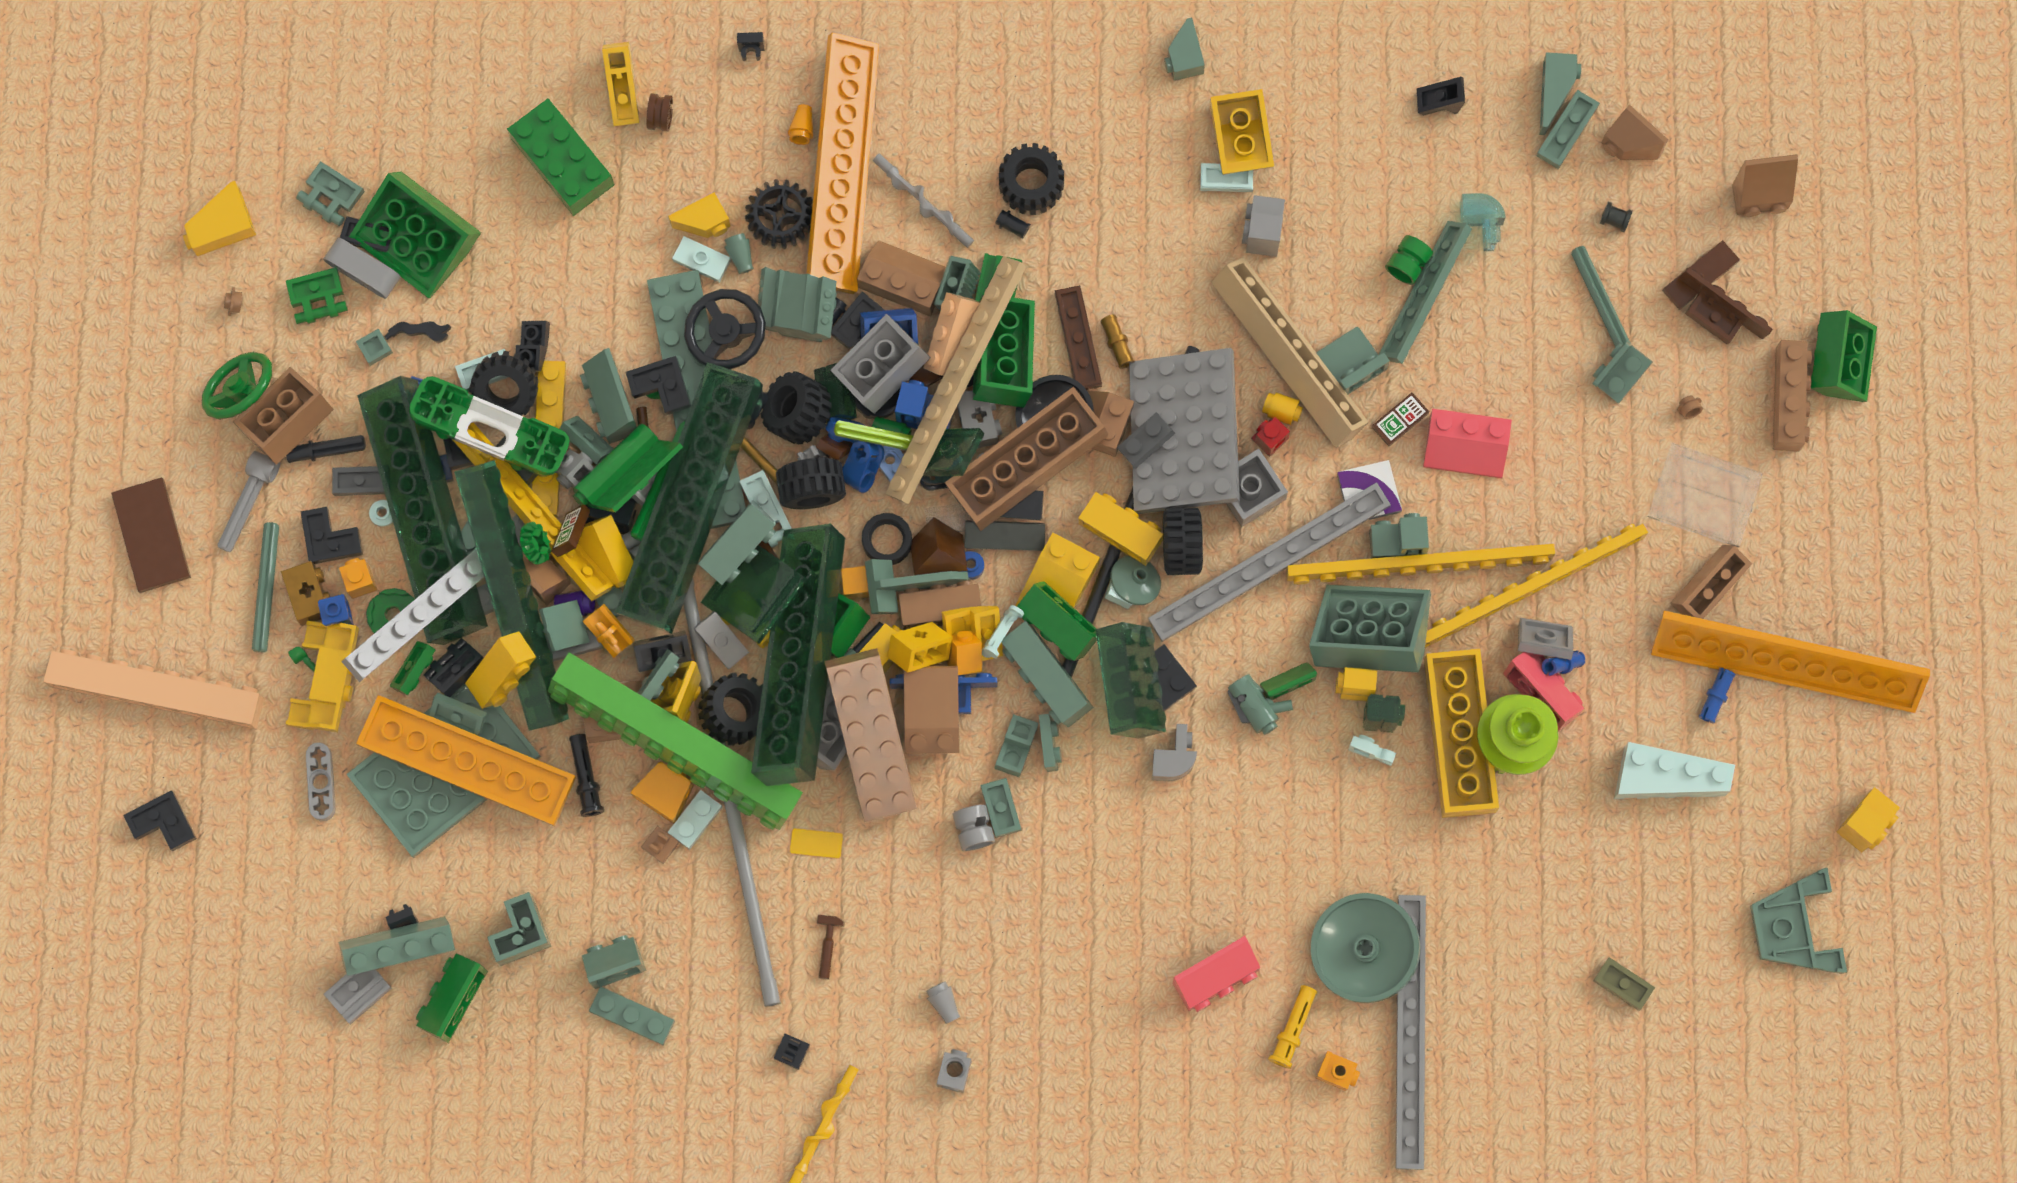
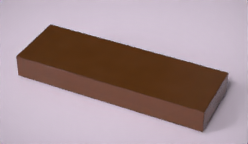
[1662,240,1740,310]

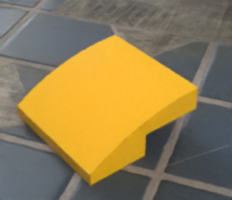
[941,606,1003,661]

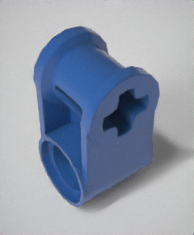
[842,441,885,493]

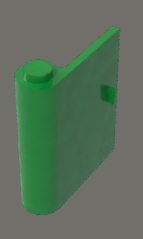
[573,423,683,512]

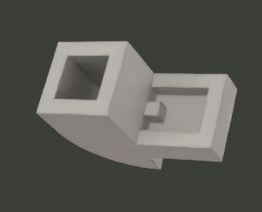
[1152,724,1197,781]

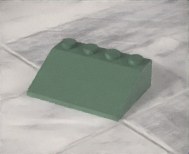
[1309,585,1431,672]

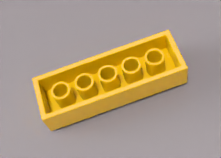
[1424,649,1499,818]

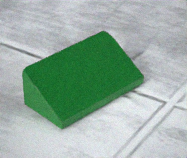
[1260,662,1317,700]

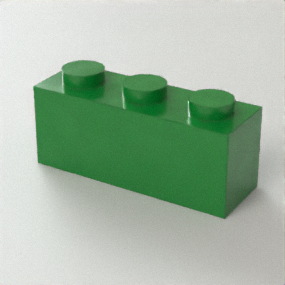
[1017,581,1102,661]

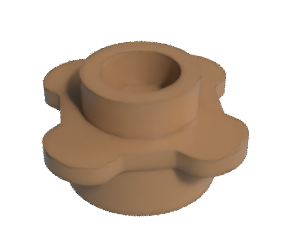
[224,287,242,316]

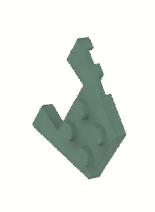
[1750,868,1847,974]

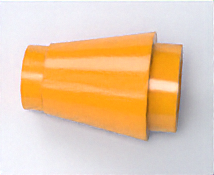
[788,104,813,145]

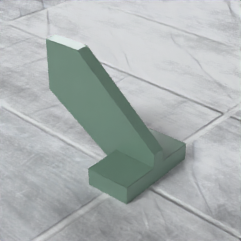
[865,559,969,615]

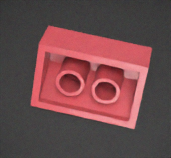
[1423,409,1512,478]
[1503,652,1585,732]
[1172,936,1260,1012]

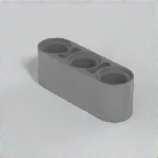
[323,237,401,299]

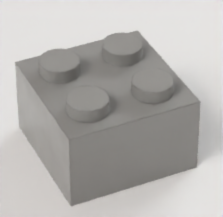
[1226,449,1288,527]

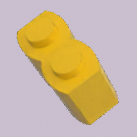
[1335,667,1377,702]

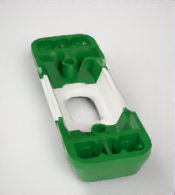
[409,376,570,477]

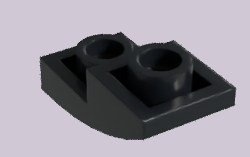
[516,321,550,372]

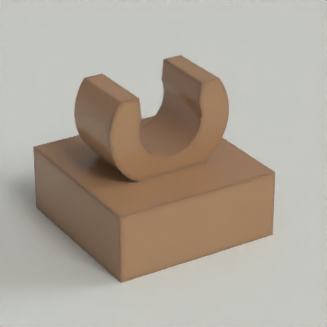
[641,825,679,864]

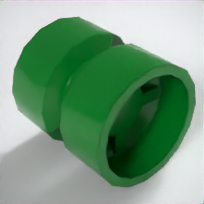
[1385,235,1433,285]

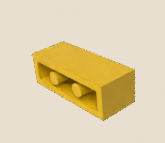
[1078,492,1163,566]
[465,631,536,709]

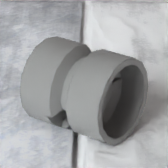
[952,805,995,851]

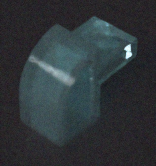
[1460,193,1506,251]

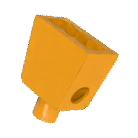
[630,761,693,824]

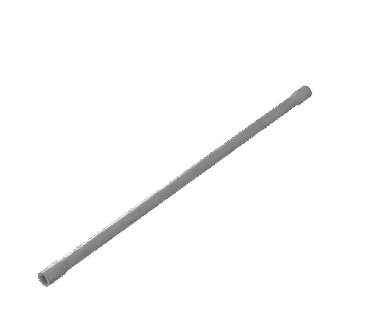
[674,561,781,1007]

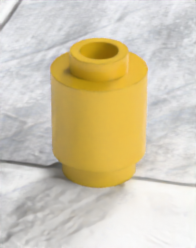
[1262,392,1303,425]

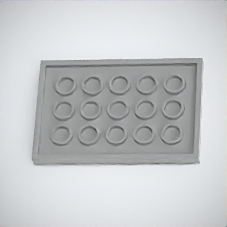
[1129,348,1240,514]

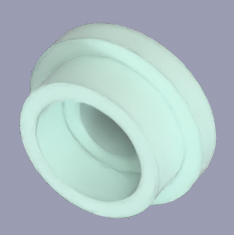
[369,500,396,527]

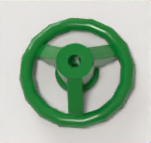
[202,351,272,420]

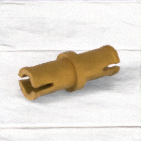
[1100,314,1135,369]

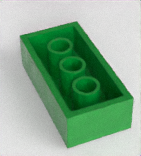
[507,98,615,216]
[973,293,1035,408]

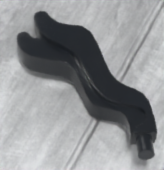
[384,321,451,343]

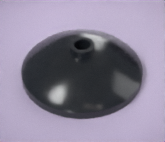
[1015,375,1094,428]

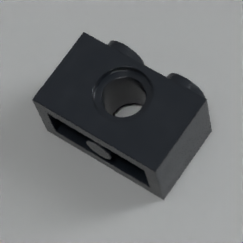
[632,631,692,672]

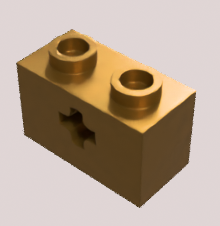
[281,561,331,626]

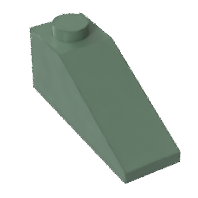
[1539,52,1581,135]

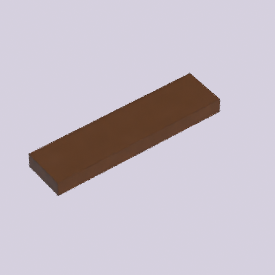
[1055,285,1102,390]

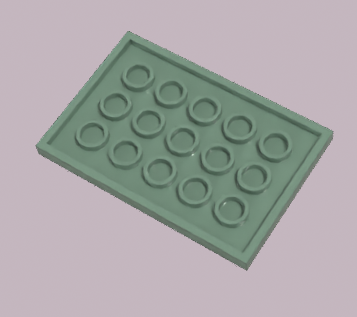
[346,684,541,858]

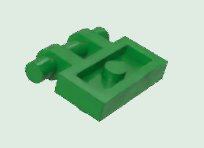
[286,267,348,324]

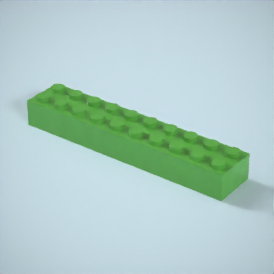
[548,652,803,830]

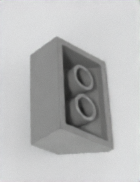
[831,314,931,414]

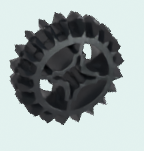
[745,179,813,249]

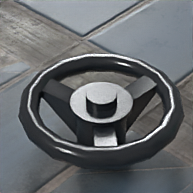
[684,289,766,370]

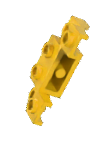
[285,621,359,733]

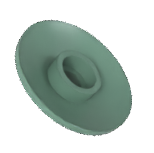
[1111,556,1161,605]

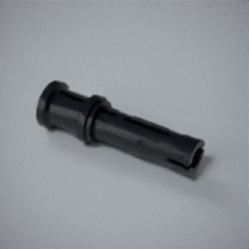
[569,734,605,817]

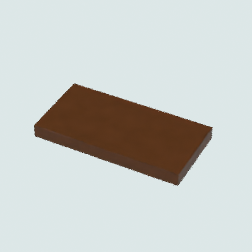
[111,477,191,593]

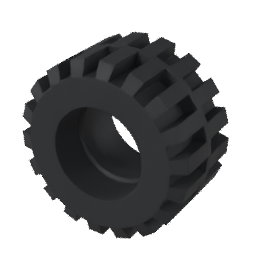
[999,143,1064,215]
[469,351,538,416]
[760,371,832,445]
[776,458,846,509]
[1163,508,1203,575]
[698,673,772,746]

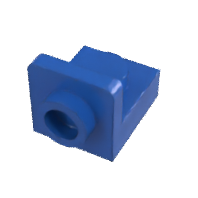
[318,594,354,626]

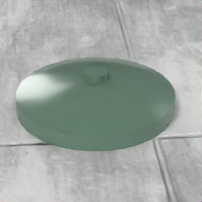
[1311,893,1420,1003]

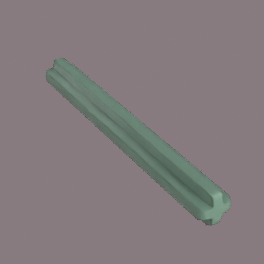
[1571,246,1631,347]
[252,522,279,653]

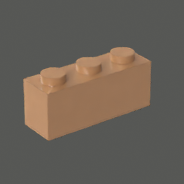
[1670,545,1752,619]
[899,581,981,630]

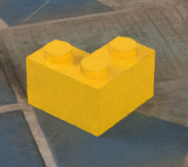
[1836,787,1900,853]

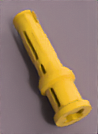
[1268,985,1317,1069]

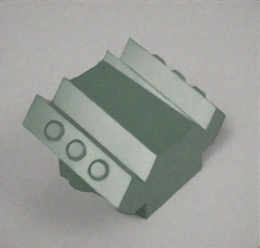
[758,267,837,342]

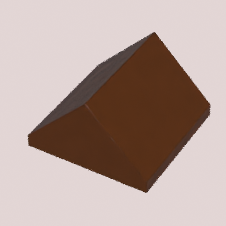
[911,517,968,575]

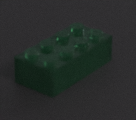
[1095,622,1166,738]

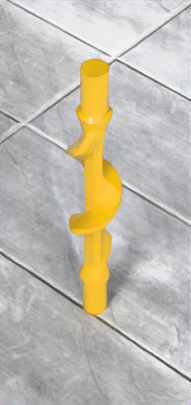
[788,1065,859,1183]

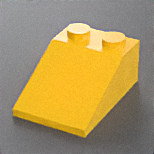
[1209,89,1274,175]
[1015,533,1100,609]
[651,661,702,723]

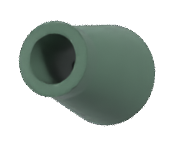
[724,233,754,274]

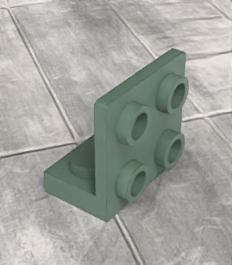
[1316,327,1390,395]

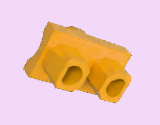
[583,604,635,658]

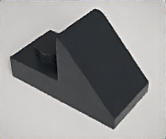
[1416,77,1465,116]

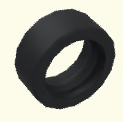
[862,513,912,565]

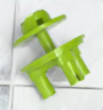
[1477,694,1558,775]

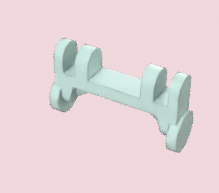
[982,605,1024,658]

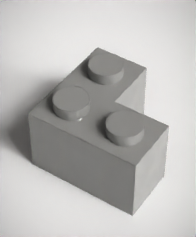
[1242,195,1285,257]

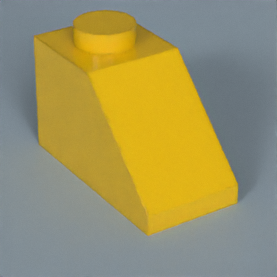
[668,192,731,238]

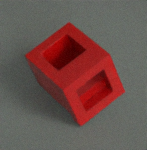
[1251,417,1290,457]

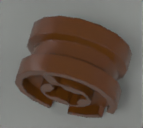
[646,93,673,132]

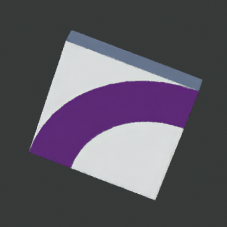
[1337,460,1402,520]

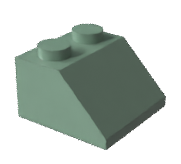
[582,935,646,989]

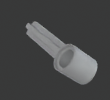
[218,451,280,552]

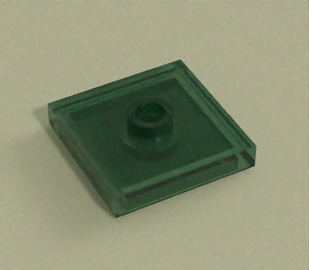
[923,428,985,476]

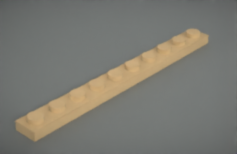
[885,256,1026,504]

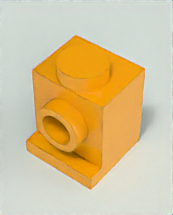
[1316,1051,1360,1091]

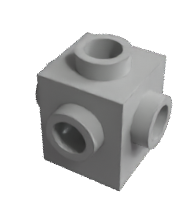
[556,449,594,489]

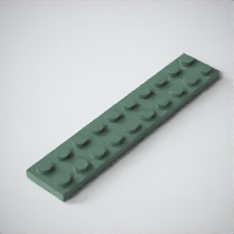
[647,270,746,532]

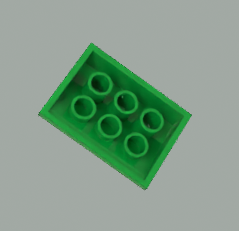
[349,171,481,298]

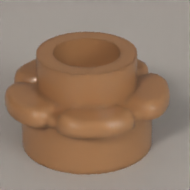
[1677,395,1703,419]

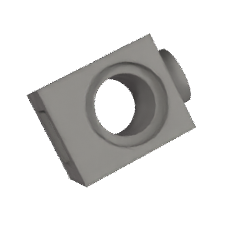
[937,1049,972,1093]

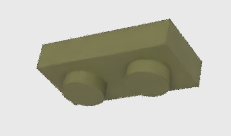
[1593,957,1655,1011]

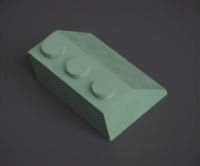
[580,348,637,444]
[698,500,776,585]

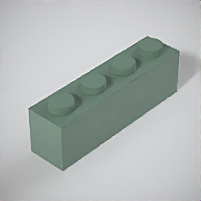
[1002,621,1094,727]
[338,917,455,976]

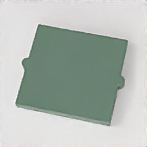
[539,600,590,652]

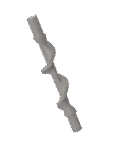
[873,153,974,248]

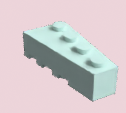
[1614,742,1735,799]

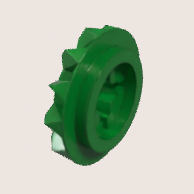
[520,521,552,565]

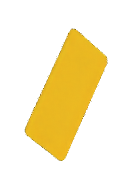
[790,828,843,858]

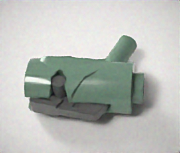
[1228,674,1293,735]

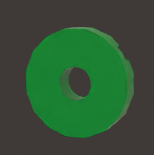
[366,588,415,634]

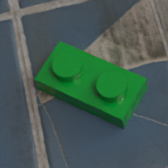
[390,641,436,695]

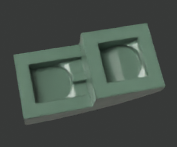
[994,714,1039,778]

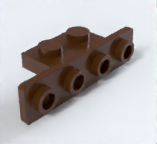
[1678,268,1773,344]

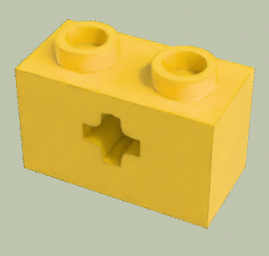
[887,622,953,673]

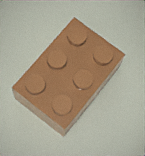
[233,367,334,465]

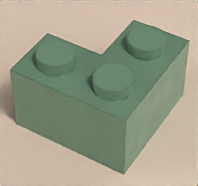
[1369,513,1429,559]
[487,892,551,966]

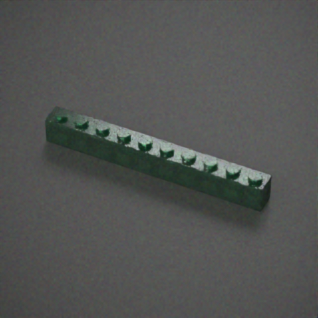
[454,460,569,731]

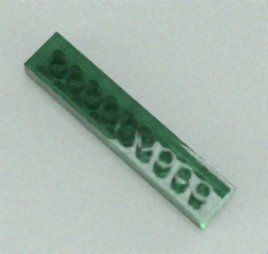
[615,362,763,634]
[357,376,488,645]
[751,523,845,786]

